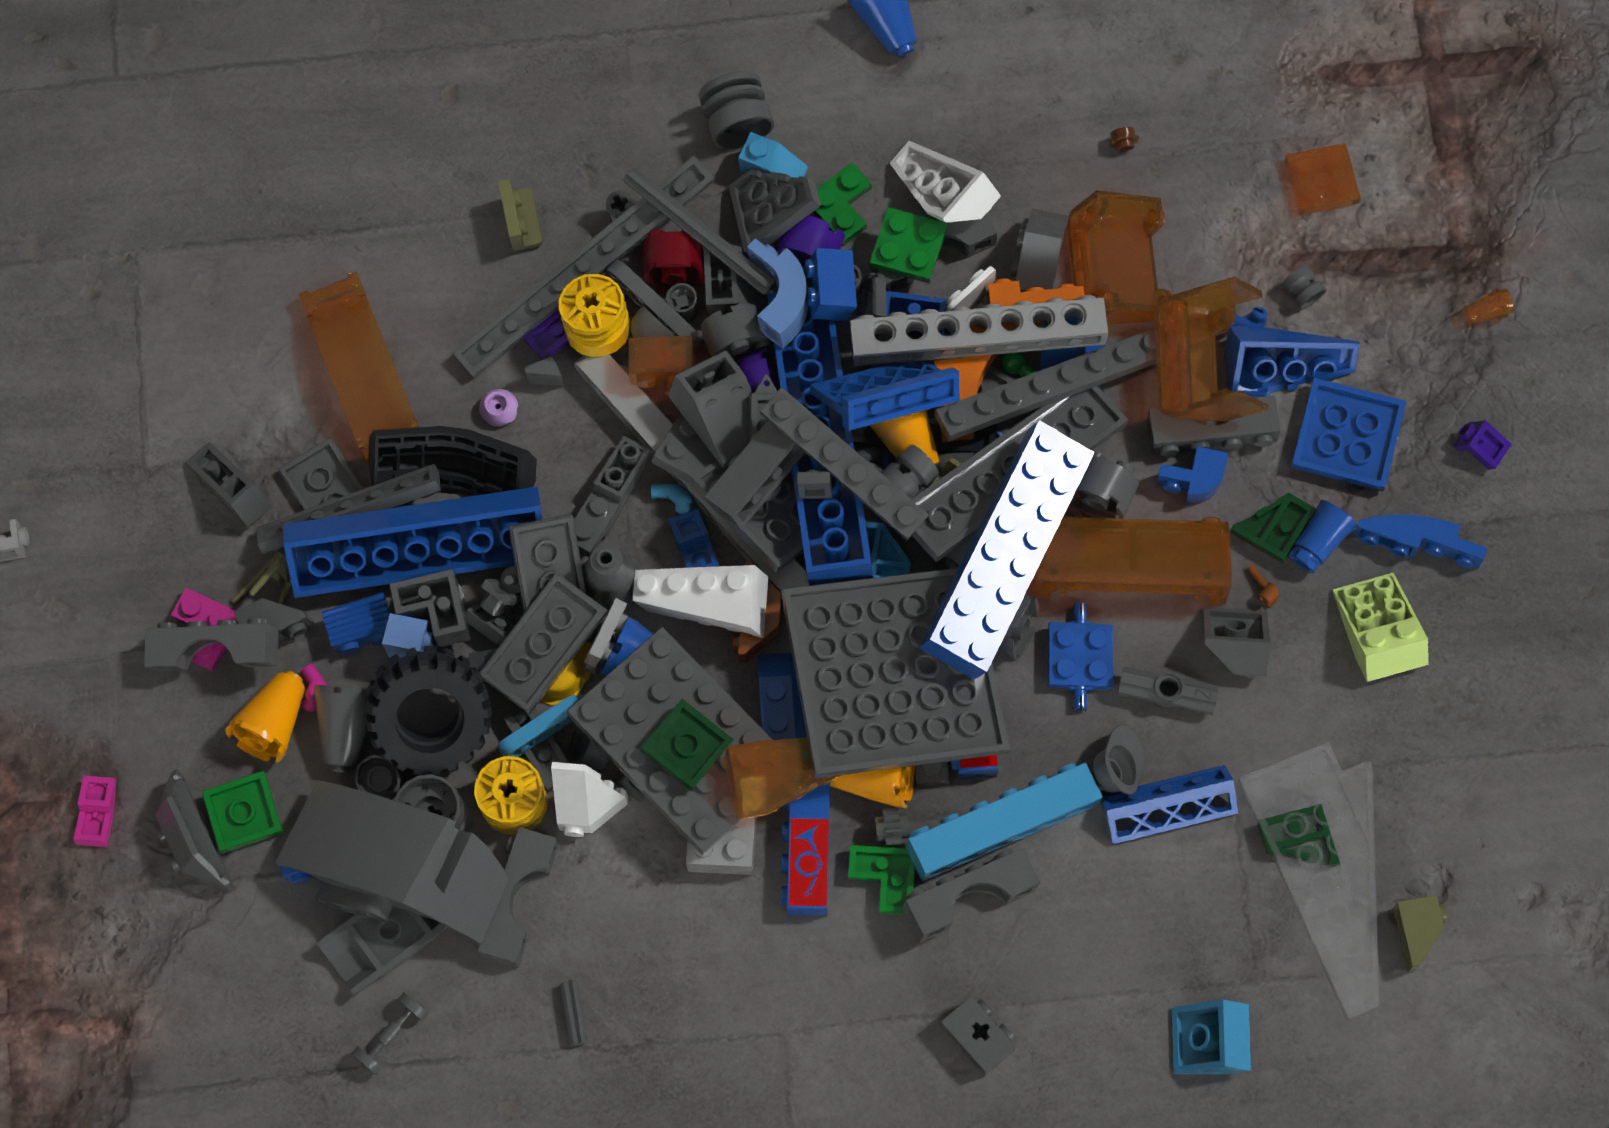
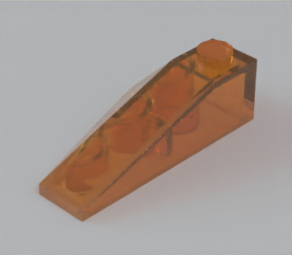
[724,737,842,820]

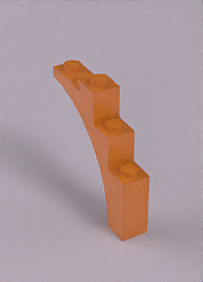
[934,279,1085,442]

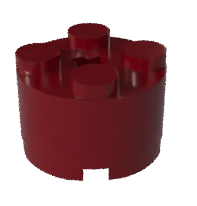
[642,230,705,295]

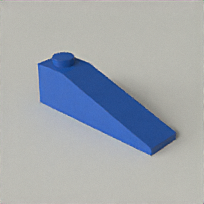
[1224,326,1360,399]

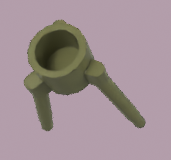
[231,552,292,605]

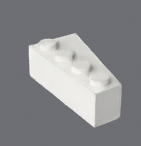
[632,565,768,638]

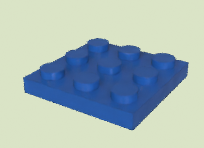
[1291,378,1406,492]

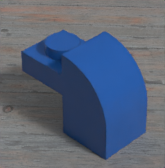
[1156,446,1228,504]

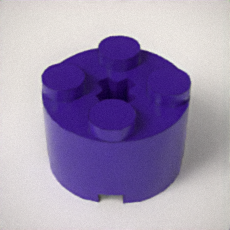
[774,215,845,266]

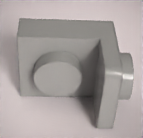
[0,519,30,562]

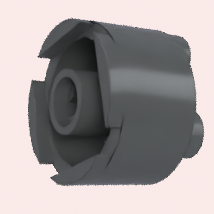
[700,304,773,365]
[1071,450,1139,521]

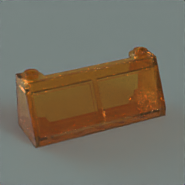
[1033,517,1232,604]

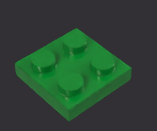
[870,207,948,284]
[202,771,284,854]

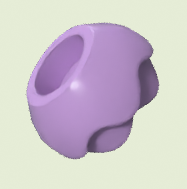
[479,389,518,427]

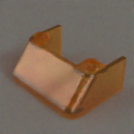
[1155,276,1268,422]

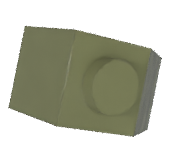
[1393,895,1447,973]

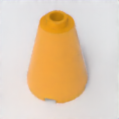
[868,410,940,465]
[225,671,305,763]
[823,766,915,809]

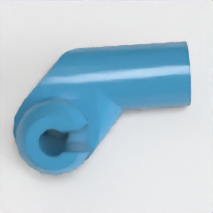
[651,483,693,514]

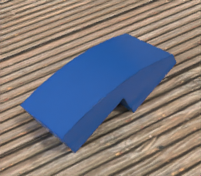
[668,508,720,568]

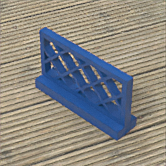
[810,360,960,431]

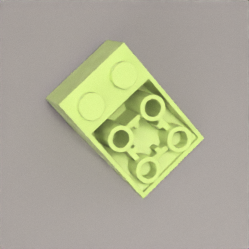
[1333,572,1429,682]

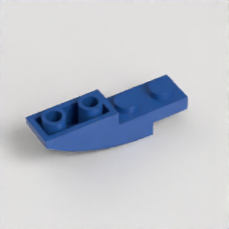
[1353,515,1488,569]

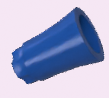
[1289,500,1357,574]

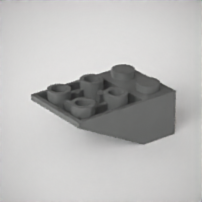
[668,350,753,467]

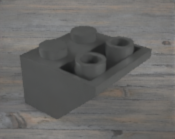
[704,245,769,317]

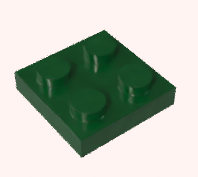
[640,699,734,792]

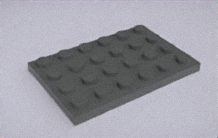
[567,627,798,855]

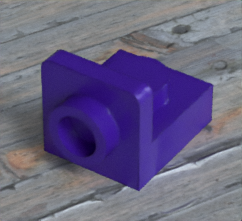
[1453,420,1512,470]

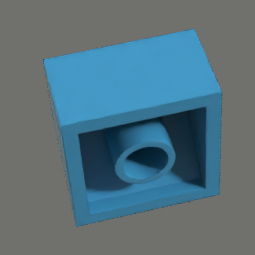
[1172,999,1251,1074]

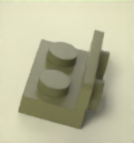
[498,179,543,251]

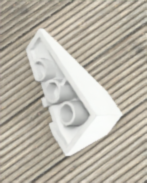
[890,141,1001,223]
[551,762,628,837]

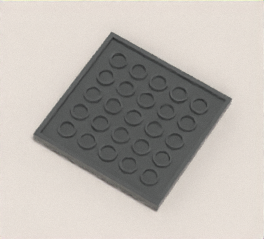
[781,568,1010,778]

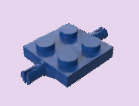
[1047,602,1113,711]

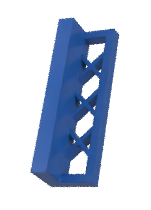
[1100,765,1239,844]

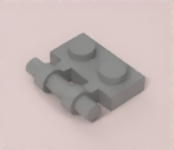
[584,598,628,674]

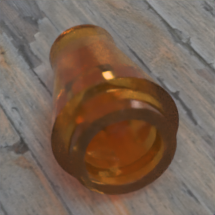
[1465,288,1515,324]

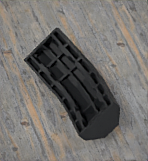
[368,426,537,496]

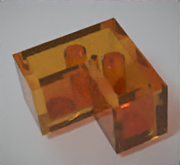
[628,336,696,394]

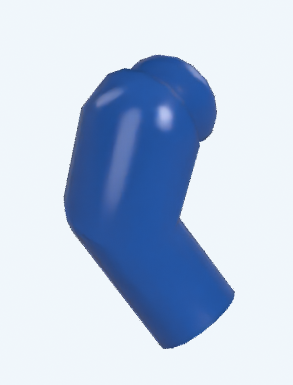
[1221,307,1268,328]

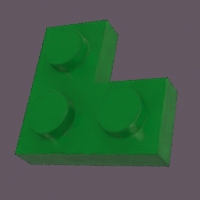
[813,162,872,246]
[848,845,915,915]

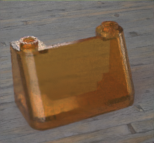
[1067,190,1175,325]

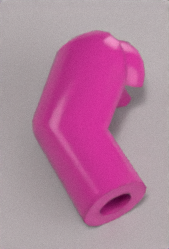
[300,664,328,712]

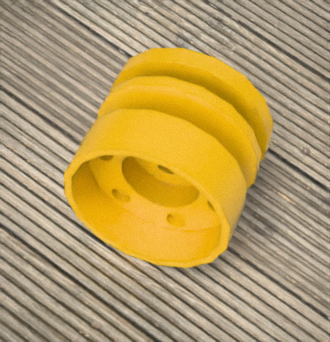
[559,274,630,357]
[474,756,548,835]

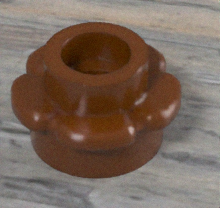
[1109,127,1139,152]

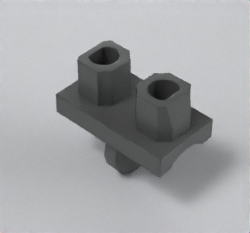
[480,566,522,616]

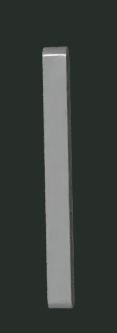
[574,354,809,597]

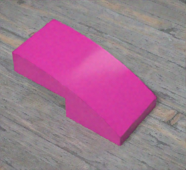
[73,776,117,847]

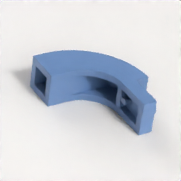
[747,238,808,349]

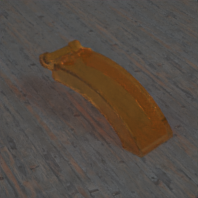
[298,271,418,464]

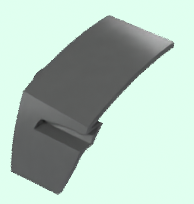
[275,780,509,944]

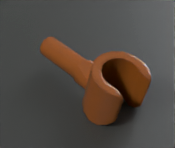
[1247,564,1279,608]

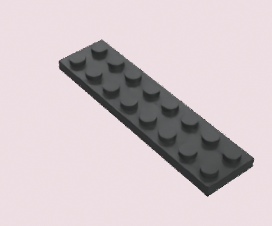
[912,386,1129,562]

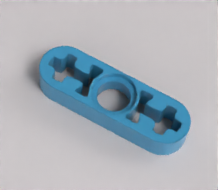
[497,695,579,757]

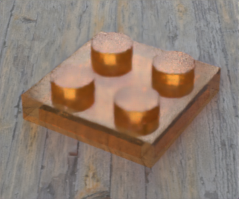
[1284,143,1361,215]

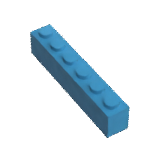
[906,762,1103,882]

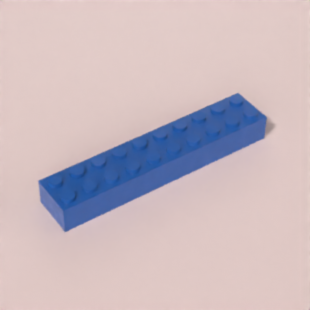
[767,287,873,586]

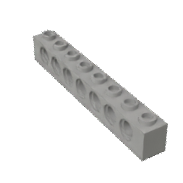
[850,295,1108,367]

